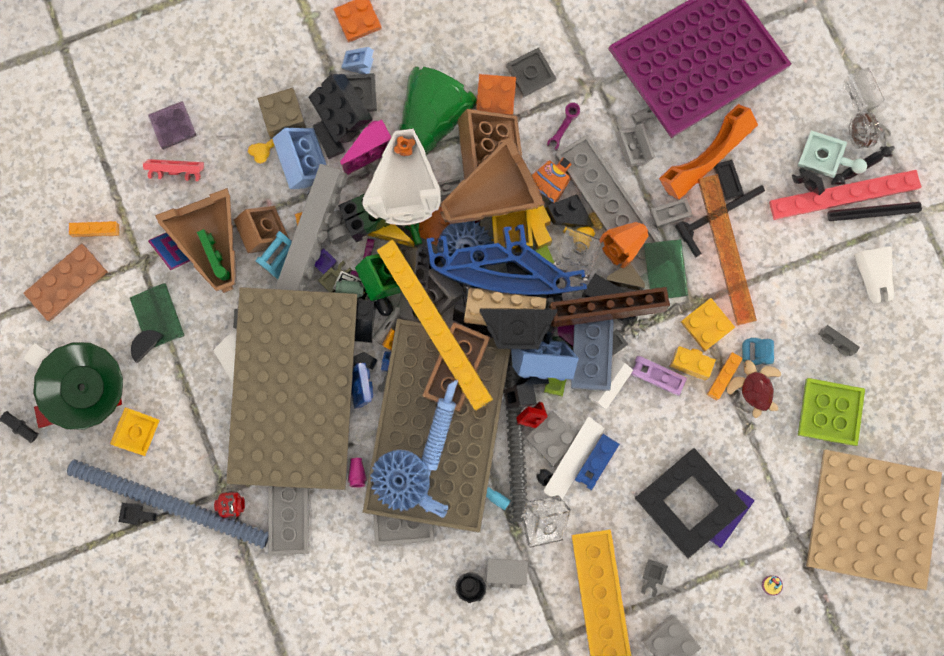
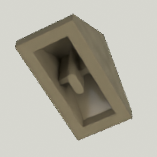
[606,263,645,291]

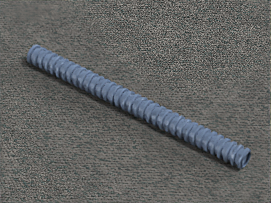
[67,459,268,549]

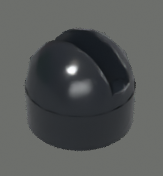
[536,469,553,486]

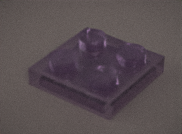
[148,101,197,149]

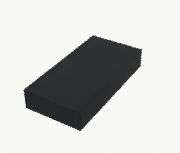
[313,121,345,159]
[714,159,744,201]

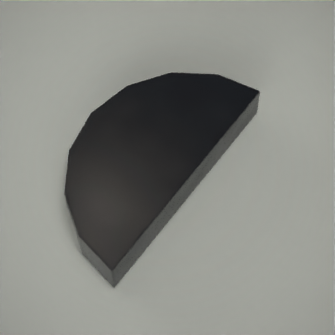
[131,330,164,363]

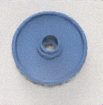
[437,221,494,269]
[370,450,430,511]

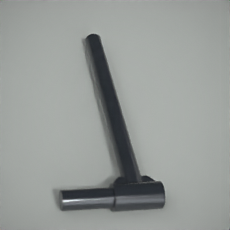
[675,185,765,258]

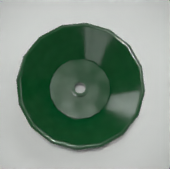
[33,342,123,430]

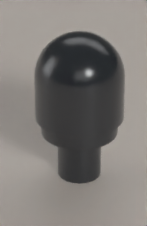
[375,297,393,316]

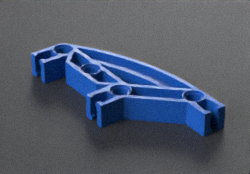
[426,225,587,296]

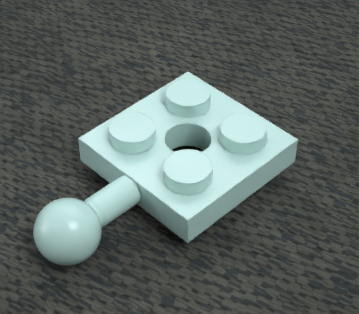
[798,130,867,178]

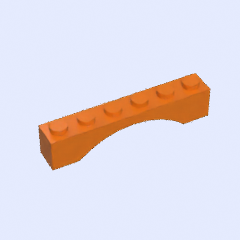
[659,104,758,200]

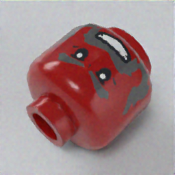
[214,492,245,518]

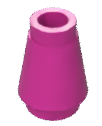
[348,458,367,488]

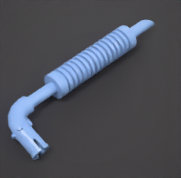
[419,380,458,518]

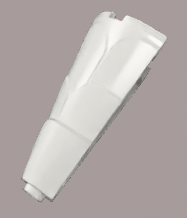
[362,129,441,225]

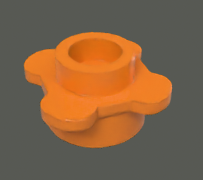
[394,136,415,156]

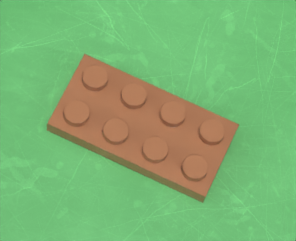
[23,243,108,322]

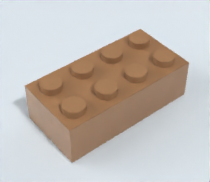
[422,322,490,413]

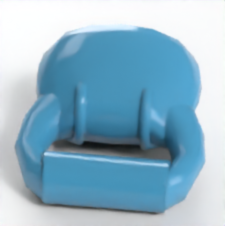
[742,337,774,365]

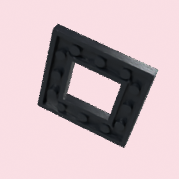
[635,448,748,559]

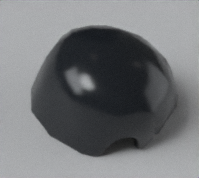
[455,572,486,603]

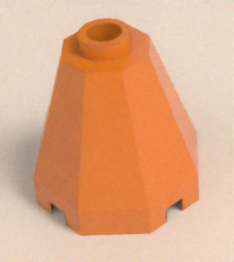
[599,222,648,269]

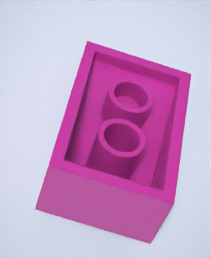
[340,119,391,175]

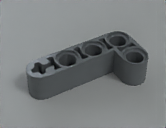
[400,246,439,323]

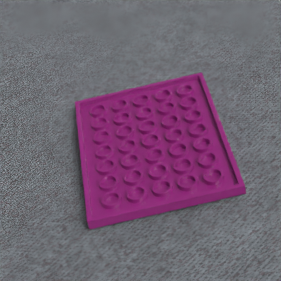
[608,0,792,138]

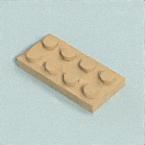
[464,287,546,326]

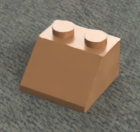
[234,206,289,253]

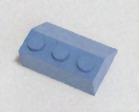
[511,341,579,381]

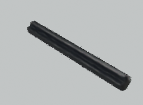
[827,202,922,221]

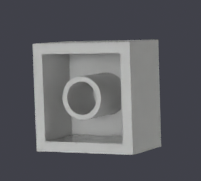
[641,614,701,656]

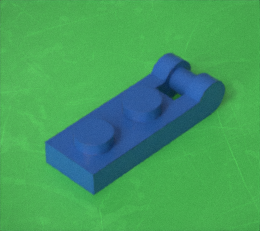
[575,434,620,490]

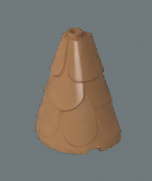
[440,137,545,224]
[155,188,236,293]

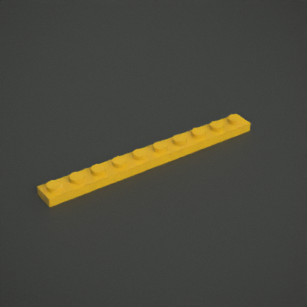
[377,240,493,410]

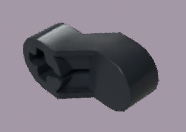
[353,352,378,370]

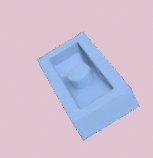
[341,47,374,74]

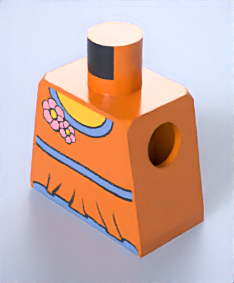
[532,157,572,203]

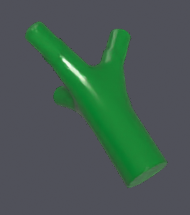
[405,223,422,246]

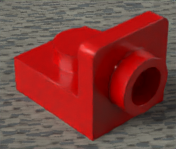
[516,402,548,428]

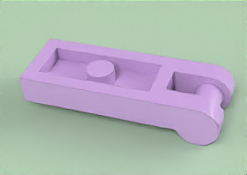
[630,356,687,396]

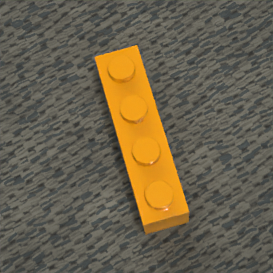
[69,221,120,237]
[706,352,743,400]

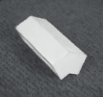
[589,358,633,409]

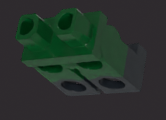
[338,194,390,243]

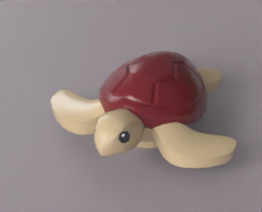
[727,360,781,418]

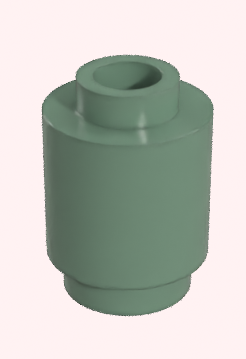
[335,280,363,300]

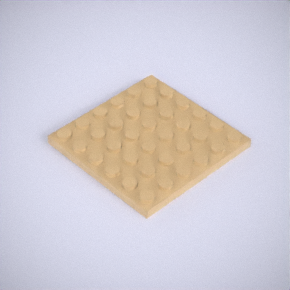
[806,450,942,590]

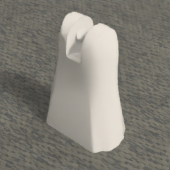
[854,246,894,304]

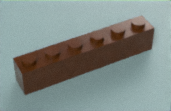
[549,287,670,327]

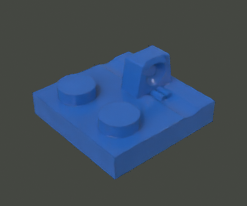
[352,363,373,409]

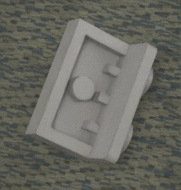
[616,123,655,167]

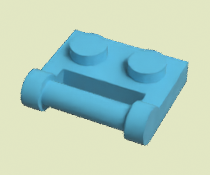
[255,231,292,280]

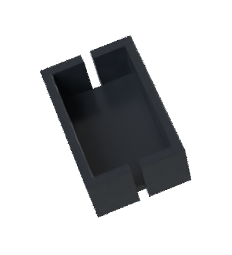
[308,74,373,143]

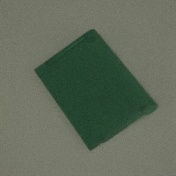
[644,239,689,298]
[130,283,185,348]

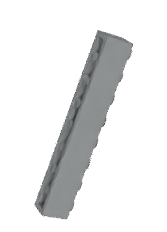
[275,164,347,291]

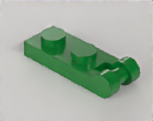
[197,229,231,281]

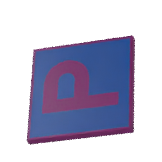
[148,232,190,271]

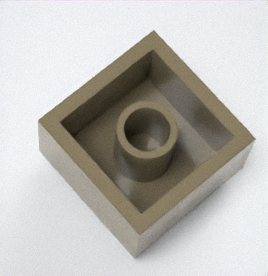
[257,87,306,139]

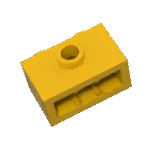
[669,346,716,381]

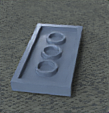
[571,319,614,391]

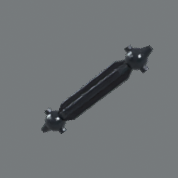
[831,146,895,185]

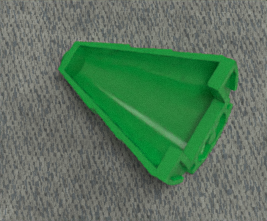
[399,66,477,155]

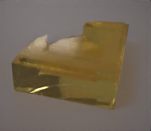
[588,211,603,230]

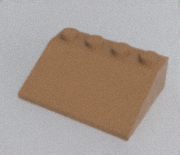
[458,109,522,180]

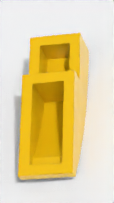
[530,205,552,249]

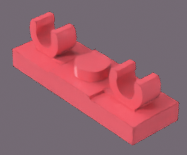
[143,159,204,181]

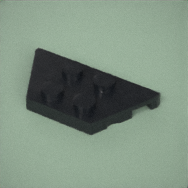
[480,308,557,349]

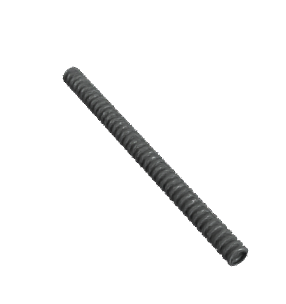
[505,349,529,522]

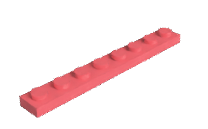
[769,170,921,220]

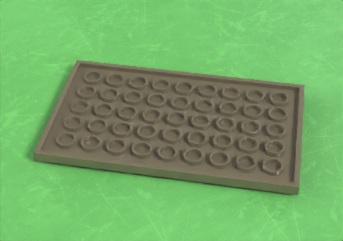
[226,287,357,490]
[362,319,510,533]

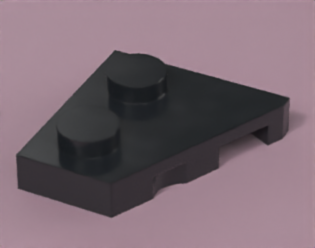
[545,194,594,228]

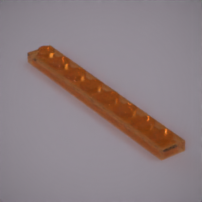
[698,174,757,326]

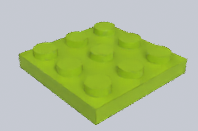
[797,378,865,446]

